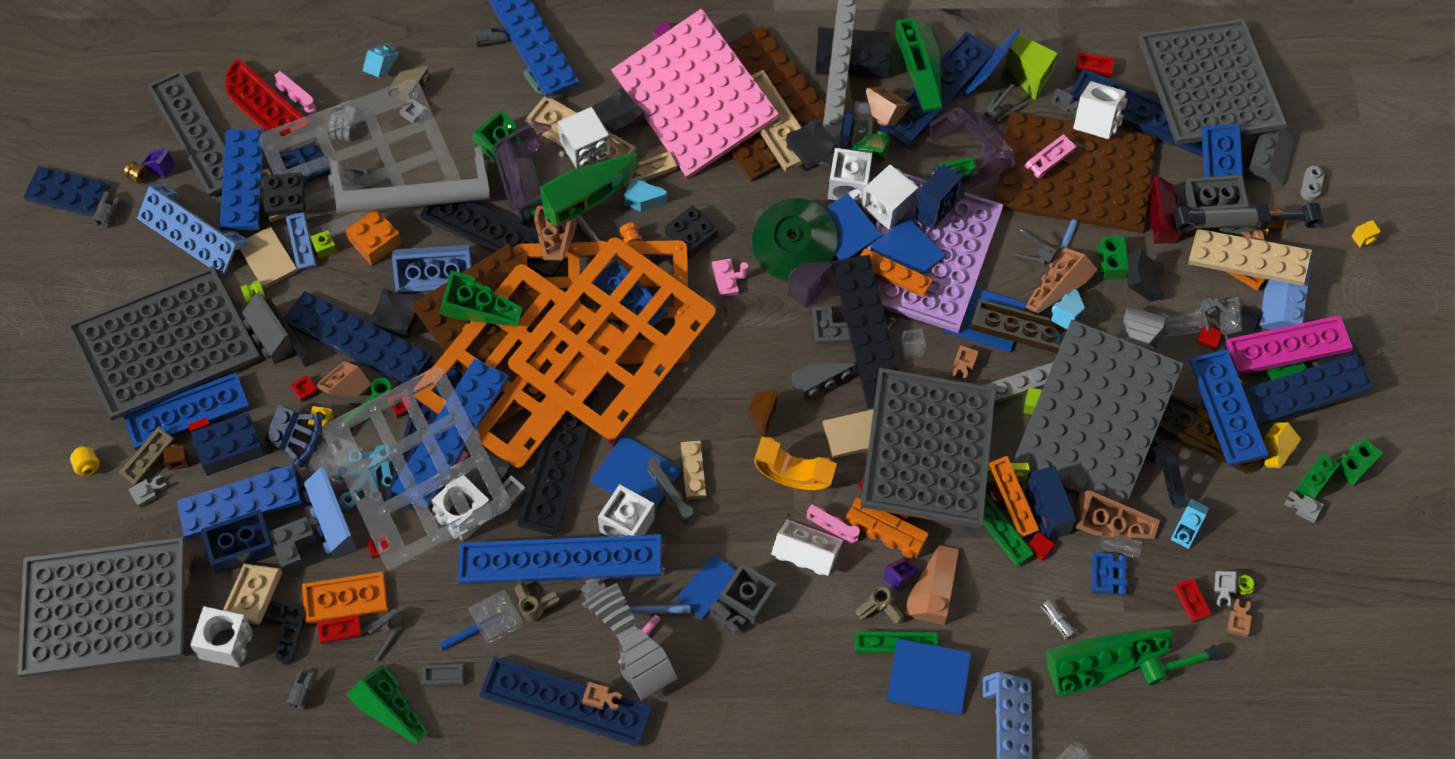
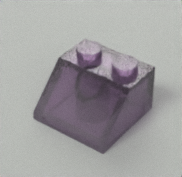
[788,262,832,308]

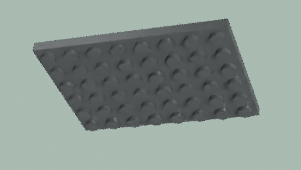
[1138,19,1286,145]
[66,266,260,421]
[1013,319,1184,506]
[860,368,996,529]
[17,537,186,678]

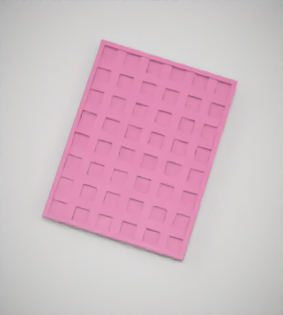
[611,9,780,179]

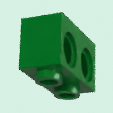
[1096,236,1128,279]
[1335,438,1383,486]
[1295,453,1339,499]

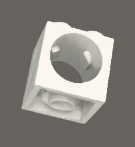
[1073,81,1127,139]
[558,107,610,169]
[828,148,872,204]
[862,165,918,230]
[432,474,493,541]
[598,484,655,537]
[190,607,253,667]

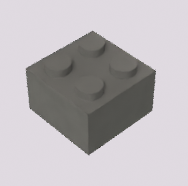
[719,563,777,625]

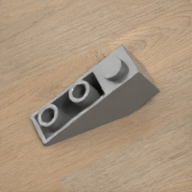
[791,363,854,400]

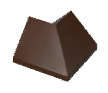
[748,390,778,440]

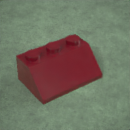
[1148,176,1182,244]

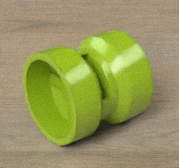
[240,279,266,304]

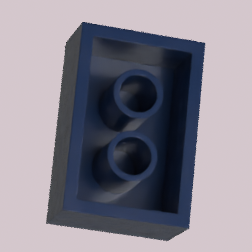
[915,164,962,230]
[191,413,265,476]
[1026,466,1076,540]
[201,510,275,574]

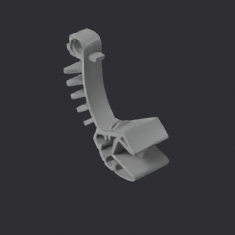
[1117,306,1165,351]
[581,579,678,700]

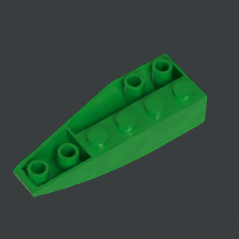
[896,18,942,112]
[540,152,639,227]
[1046,629,1172,697]

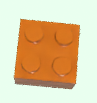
[345,210,402,266]

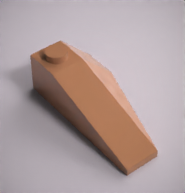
[534,206,577,260]
[1026,248,1097,313]
[1074,490,1160,539]
[904,545,959,625]

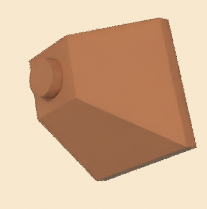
[866,87,912,126]
[315,361,371,397]

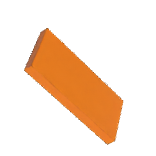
[302,571,389,625]

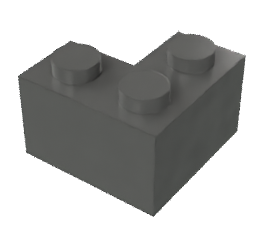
[268,517,317,576]

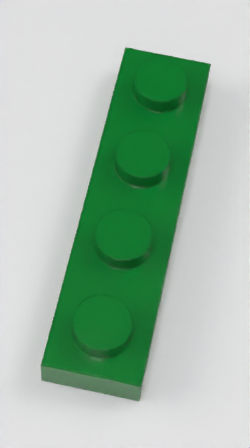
[983,493,1033,567]
[854,631,938,654]

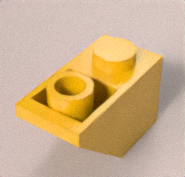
[1264,423,1301,468]

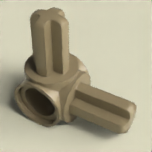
[514,583,560,622]
[855,586,904,624]

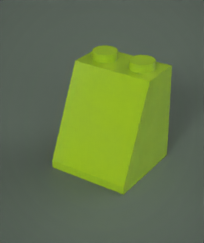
[1005,34,1057,100]

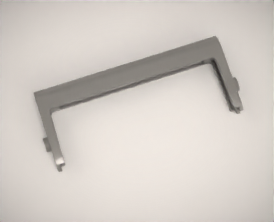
[328,146,490,214]

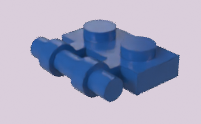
[1091,552,1128,596]

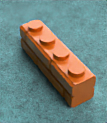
[845,497,929,558]

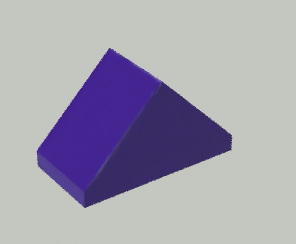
[140,148,175,178]
[883,557,920,592]

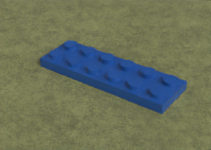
[220,129,265,231]
[1189,349,1268,467]
[123,373,250,451]
[177,465,302,539]

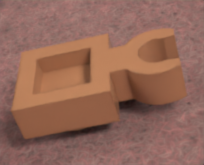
[952,345,979,381]
[1226,599,1252,637]
[582,682,622,710]

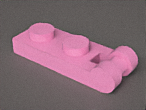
[275,71,316,115]
[1025,134,1076,179]
[806,504,860,544]

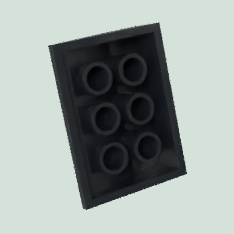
[815,27,890,79]

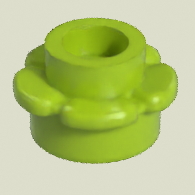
[1237,575,1254,595]

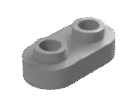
[1300,166,1324,201]

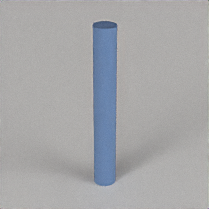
[1059,220,1079,250]
[629,605,691,615]

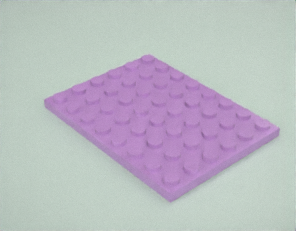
[867,173,1003,333]

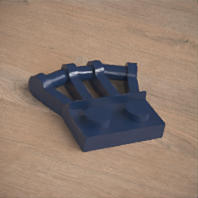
[270,141,331,187]
[264,405,325,468]

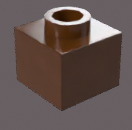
[163,444,189,470]

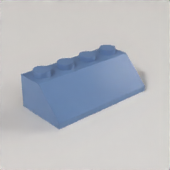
[392,245,472,293]
[1259,259,1312,330]
[303,466,357,559]

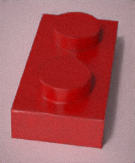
[1075,52,1114,77]
[1173,578,1211,623]
[317,615,362,644]

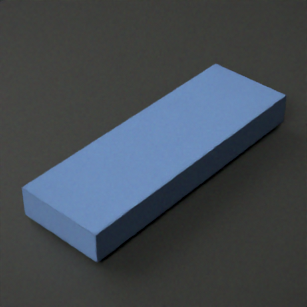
[286,212,317,271]

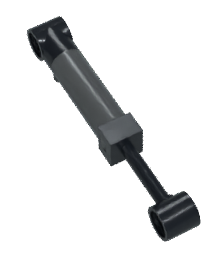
[1173,203,1324,234]

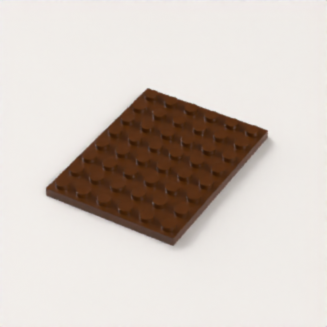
[728,25,826,182]
[995,111,1156,234]
[411,244,580,426]

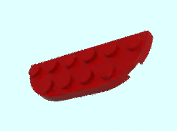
[225,58,311,136]

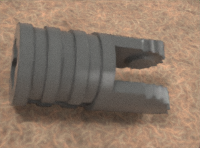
[472,27,507,47]
[91,191,121,228]
[286,670,317,710]

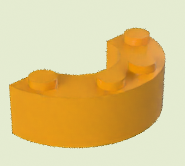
[754,437,837,490]

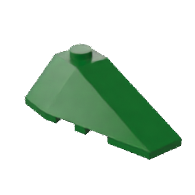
[471,109,540,186]
[849,131,891,161]
[439,270,522,327]
[347,665,428,744]

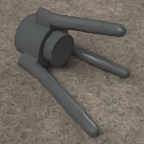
[983,84,1027,122]
[1016,228,1056,264]
[1199,298,1240,339]
[361,609,403,661]

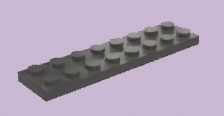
[147,70,225,197]

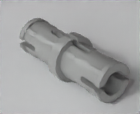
[1041,599,1076,640]

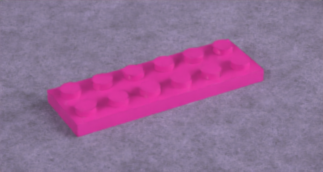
[1226,315,1353,375]

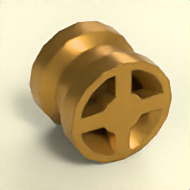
[124,161,148,184]

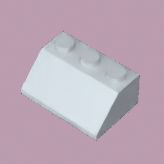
[771,519,843,576]

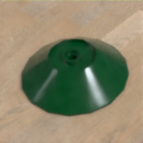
[752,198,838,281]

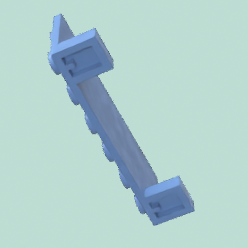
[137,184,249,276]
[983,672,1033,759]

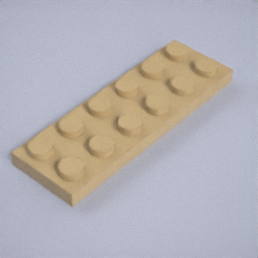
[751,70,803,172]
[524,96,636,164]
[1189,229,1312,286]

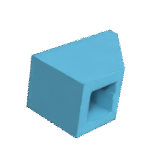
[363,45,400,77]
[624,178,667,212]
[1051,289,1085,329]
[1170,499,1209,549]

